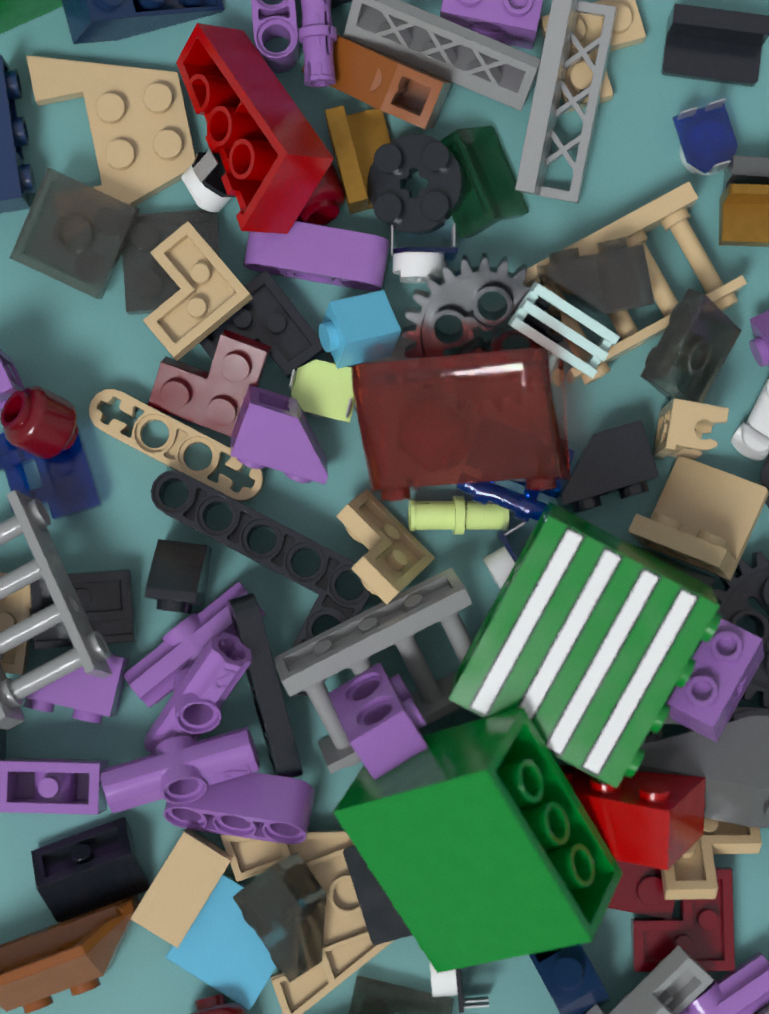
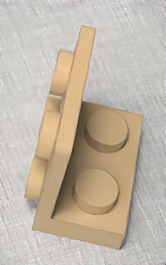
[628,456,769,581]

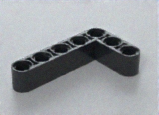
[151,470,371,696]

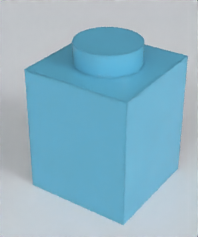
[319,290,401,369]

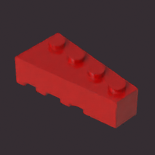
[176,23,334,234]
[558,764,706,871]

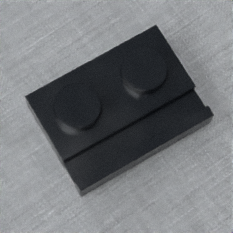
[29,569,135,649]

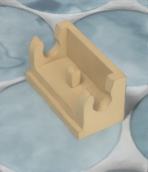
[652,398,729,460]
[130,829,232,948]

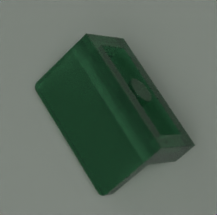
[440,126,529,239]

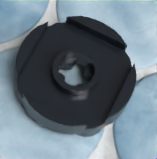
[367,134,466,235]

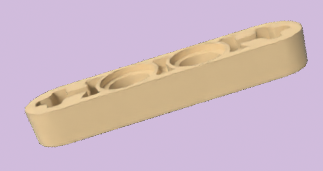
[89,389,264,502]

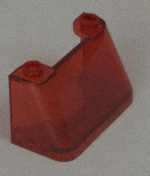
[351,349,570,501]

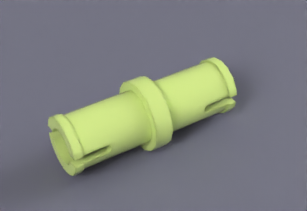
[408,496,509,535]

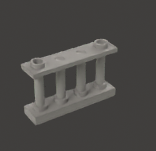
[0,490,112,730]
[273,567,473,774]

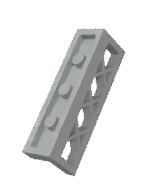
[343,0,541,111]
[515,0,618,204]

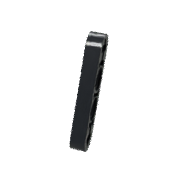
[228,593,303,778]

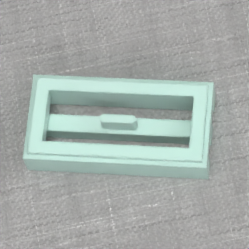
[508,282,620,379]

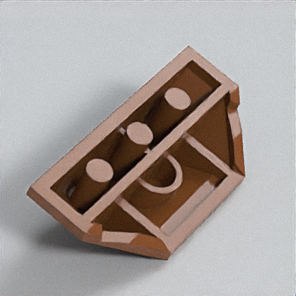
[0,894,140,1014]

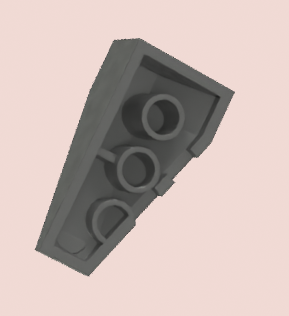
[637,710,769,827]

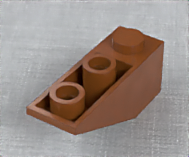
[301,34,452,129]

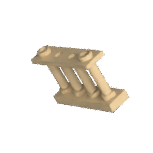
[525,181,747,385]

